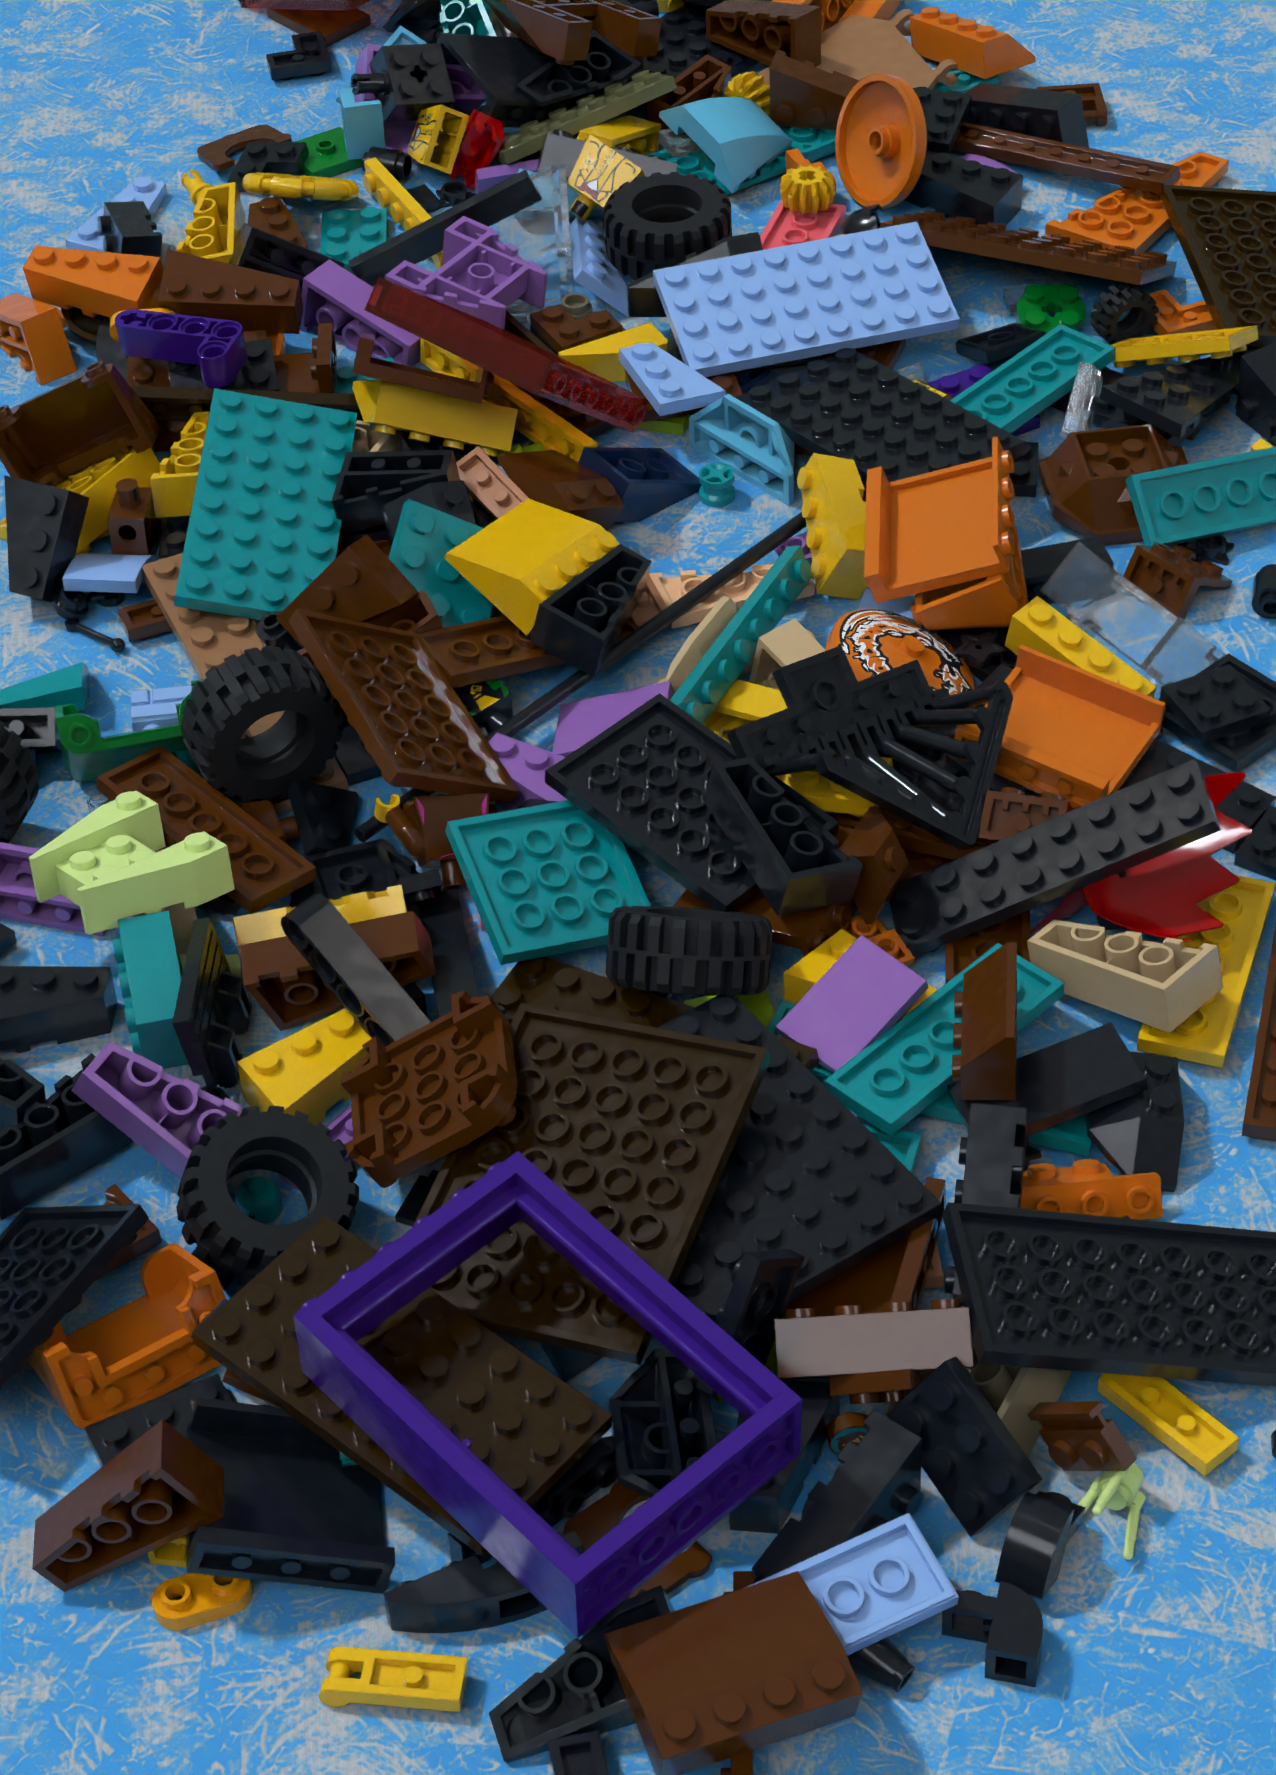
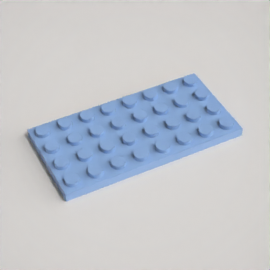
[653,221,960,377]

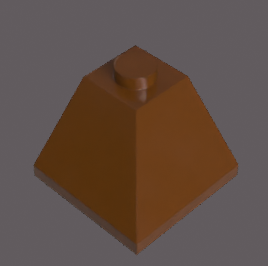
[839,806,909,924]

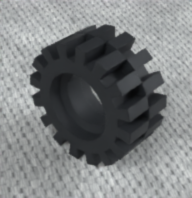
[1090,282,1159,345]

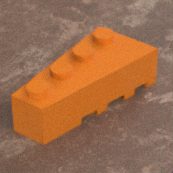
[23,246,164,319]

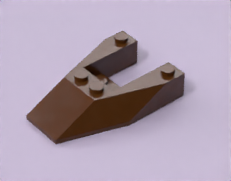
[485,0,662,65]

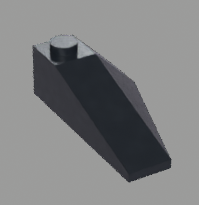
[489,1585,675,1763]

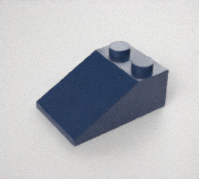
[578,447,702,524]

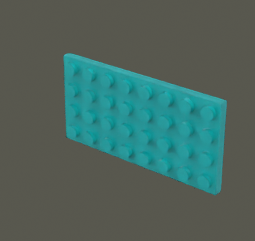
[174,388,357,620]

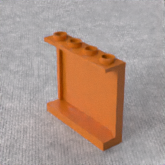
[864,436,1015,603]
[954,644,1166,809]

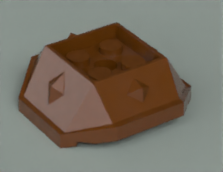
[1038,424,1188,546]

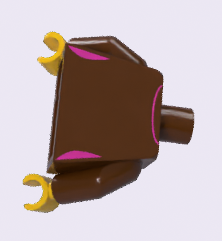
[374,793,497,890]

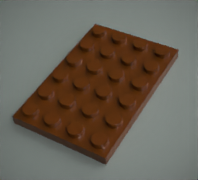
[289,609,520,803]

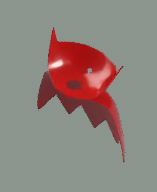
[1030,772,1252,942]

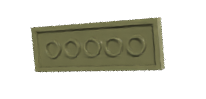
[493,70,677,164]

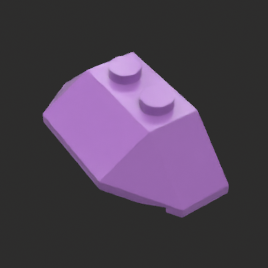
[0,842,107,937]

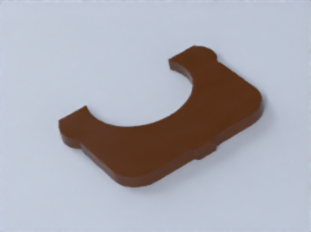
[197,125,292,171]
[563,1482,712,1598]

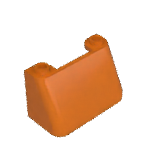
[911,526,1029,630]
[27,1242,226,1430]

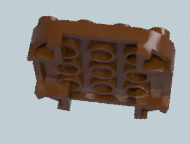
[341,990,517,1188]

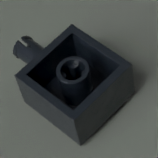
[351,43,455,122]

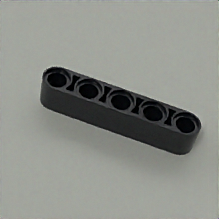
[281,893,431,1046]

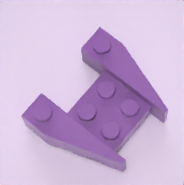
[383,216,547,343]

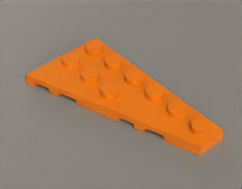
[1045,152,1229,255]

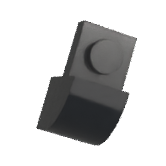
[995,1491,1085,1599]
[941,1581,1043,1687]

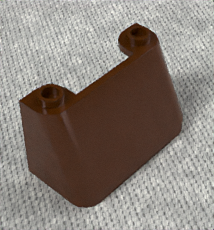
[0,361,160,486]

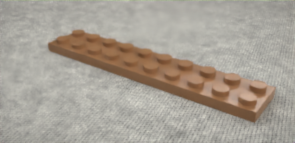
[142,553,349,815]

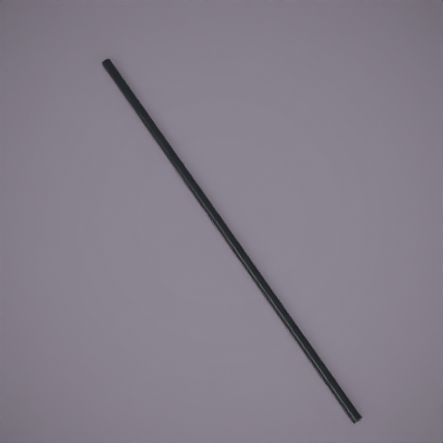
[354,483,865,843]

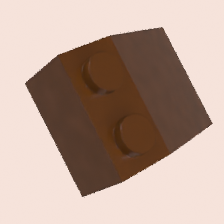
[497,450,625,531]

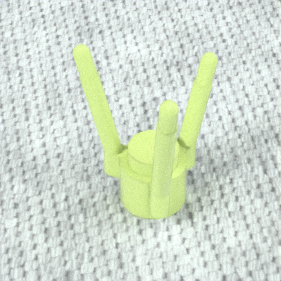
[1077,1463,1146,1560]

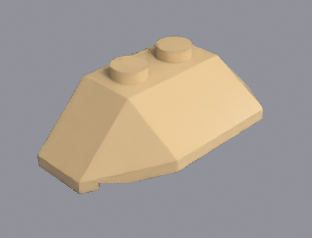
[658,596,755,694]

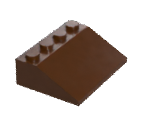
[604,1571,862,1775]

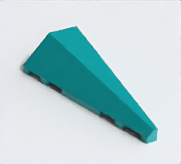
[0,662,90,711]

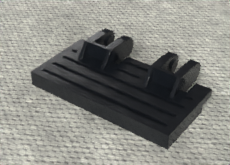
[172,917,253,1090]

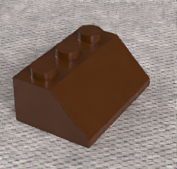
[952,942,1017,1101]

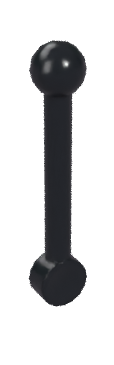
[65,618,125,652]

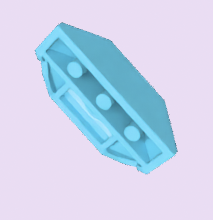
[689,394,795,506]

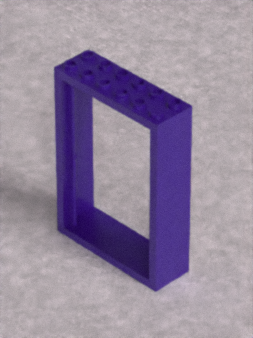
[293,1151,802,1638]

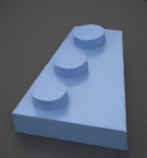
[619,342,726,416]

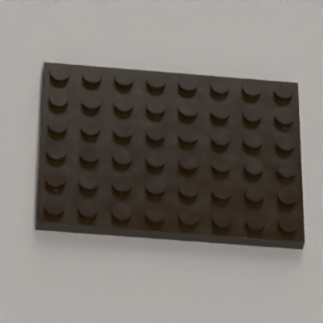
[414,1003,771,1365]

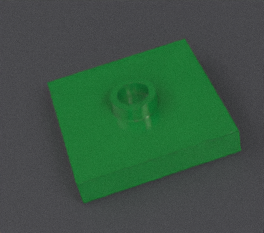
[295,127,363,178]

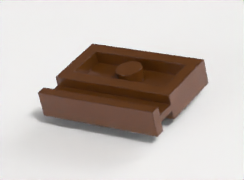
[1027,1401,1137,1471]

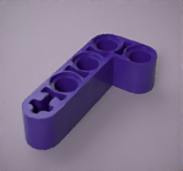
[115,309,248,388]

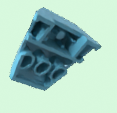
[659,97,792,194]

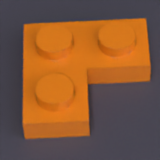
[1149,289,1217,335]

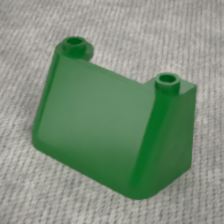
[54,679,205,782]

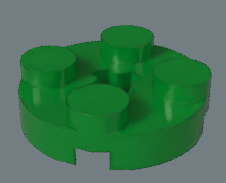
[1016,284,1086,333]

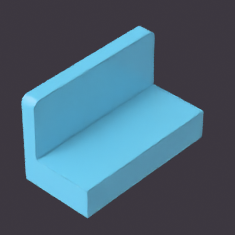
[339,87,385,160]

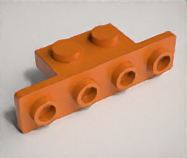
[1020,1159,1163,1220]

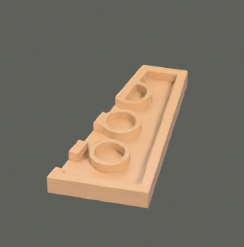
[648,564,815,629]

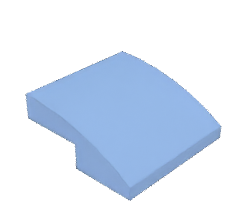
[62,553,156,593]

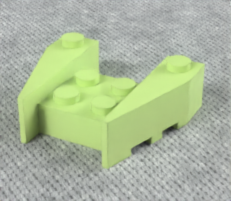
[29,790,235,935]

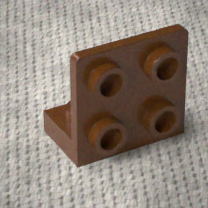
[273,323,337,393]
[1119,542,1233,620]
[977,787,1073,844]

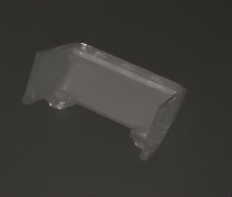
[1040,541,1226,693]

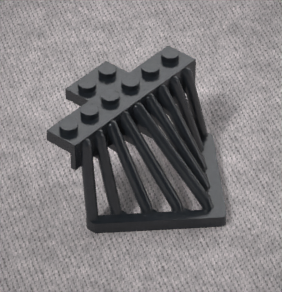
[726,646,1013,849]

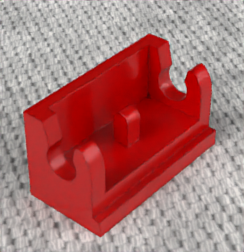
[449,109,504,190]

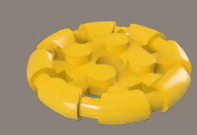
[242,172,359,201]

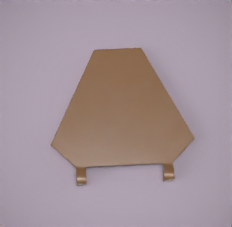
[758,9,958,90]

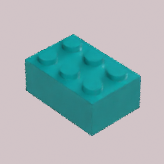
[112,911,188,1069]

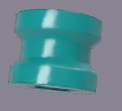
[699,462,735,507]

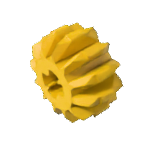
[723,71,770,117]
[780,164,835,215]

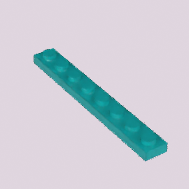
[670,545,812,724]

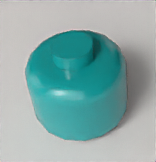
[235,1176,282,1224]

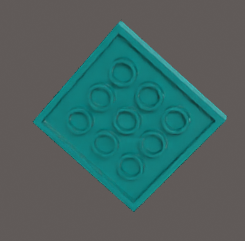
[445,800,651,965]

